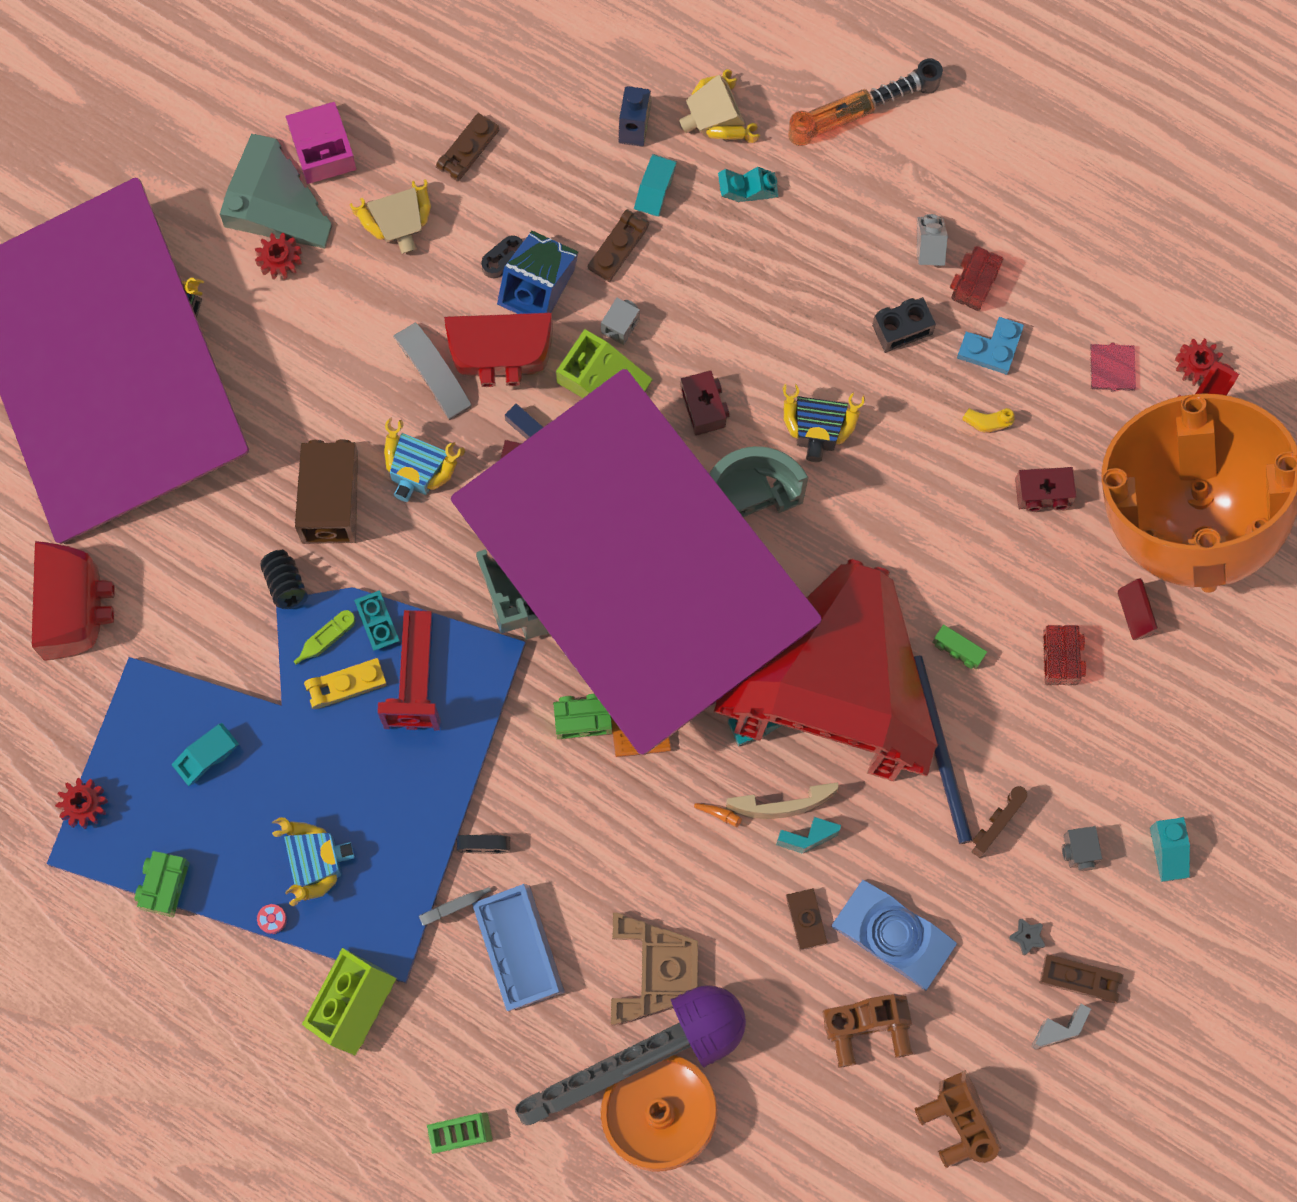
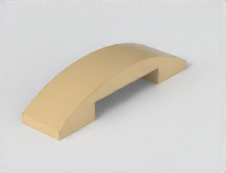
[726,782,839,819]

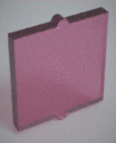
[1090,342,1136,392]

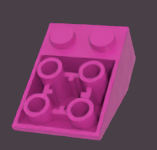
[285,101,357,184]

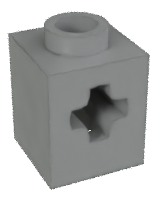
[601,297,640,345]

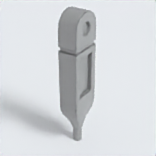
[419,887,491,926]

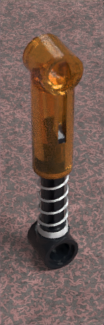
[788,58,943,146]

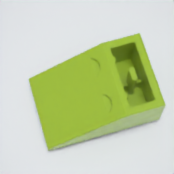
[556,329,653,398]

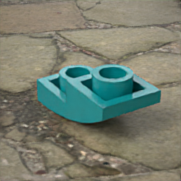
[354,590,399,651]

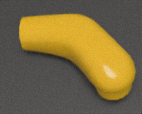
[962,408,1015,433]

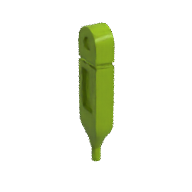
[293,610,355,665]

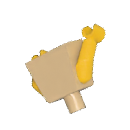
[679,69,760,143]
[350,179,431,254]

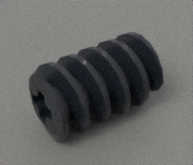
[260,550,308,609]

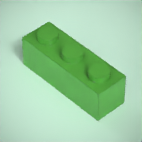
[932,624,987,669]

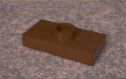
[786,888,828,951]

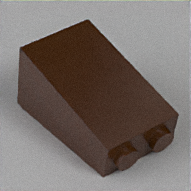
[295,439,358,544]

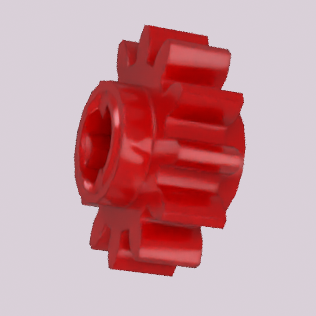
[255,233,302,280]
[1175,338,1223,386]
[55,778,108,829]

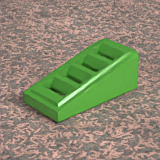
[427,1112,493,1154]

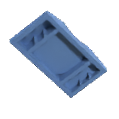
[831,879,957,991]

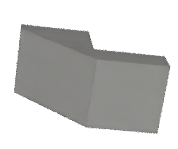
[1031,1004,1091,1049]

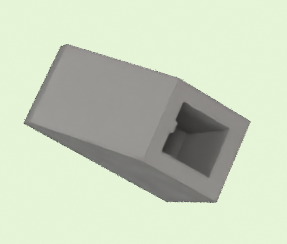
[917,214,948,266]

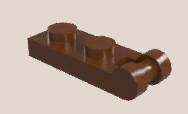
[436,113,499,181]
[588,209,650,282]
[971,786,1027,858]
[1039,954,1124,1004]

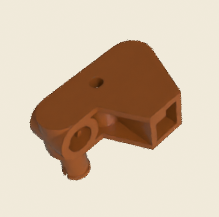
[822,994,913,1068]
[914,1070,1002,1168]

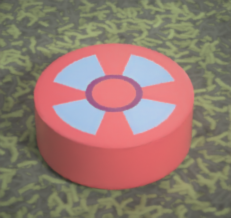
[257,904,287,934]

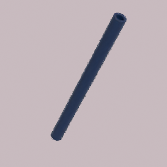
[914,655,972,844]

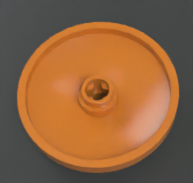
[601,1055,718,1172]

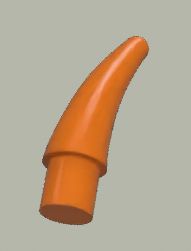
[694,803,742,828]

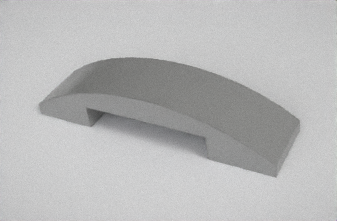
[393,322,472,420]

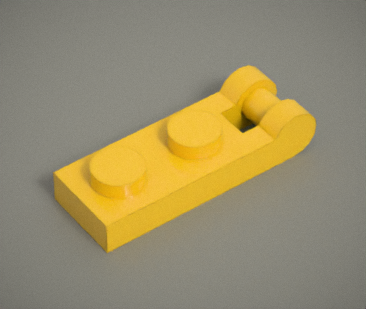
[304,658,387,709]

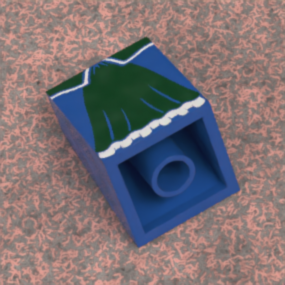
[497,231,579,314]

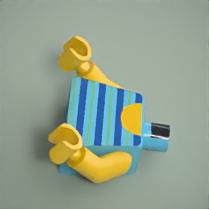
[384,417,465,502]
[272,817,355,906]

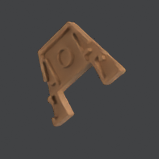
[611,912,698,1026]

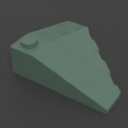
[220,133,332,249]

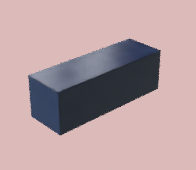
[505,404,543,439]

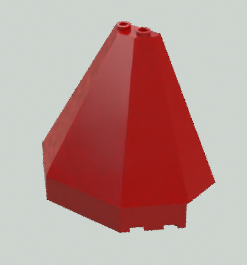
[714,559,938,781]

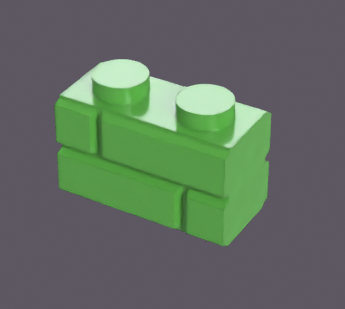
[553,693,612,740]
[135,851,189,918]

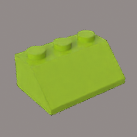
[302,948,396,1056]

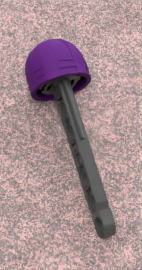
[515,986,746,1125]

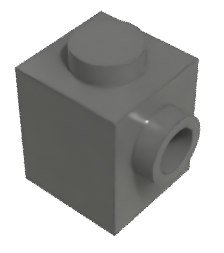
[1062,826,1102,871]

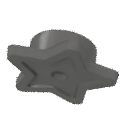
[1009,919,1045,956]

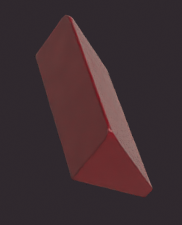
[1117,578,1158,640]

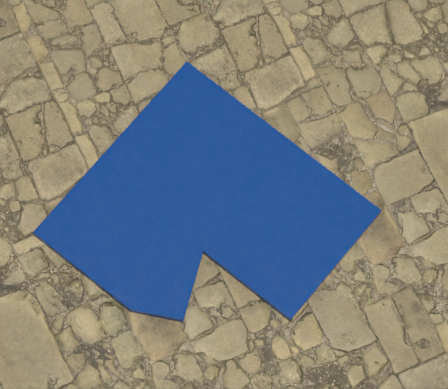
[46,587,526,984]

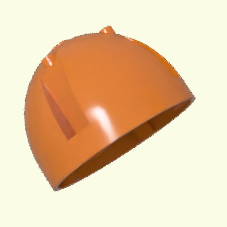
[1102,394,1297,593]

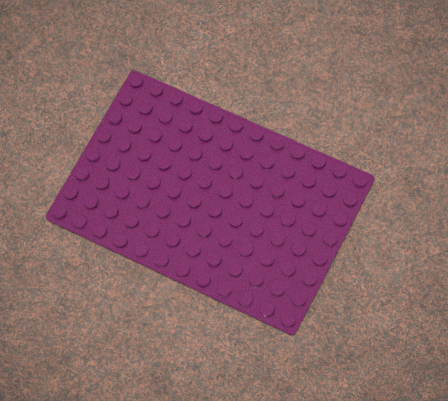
[0,177,249,544]
[451,369,822,755]

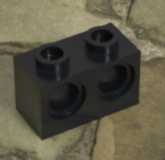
[872,297,936,353]

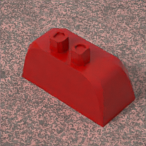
[444,313,553,387]
[31,541,115,661]

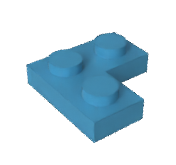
[957,317,1024,375]

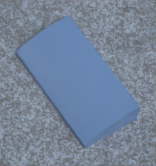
[472,884,565,1012]

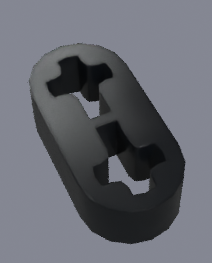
[481,235,523,279]
[457,835,510,854]

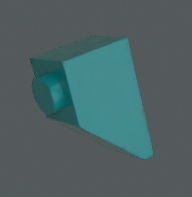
[1150,817,1190,882]

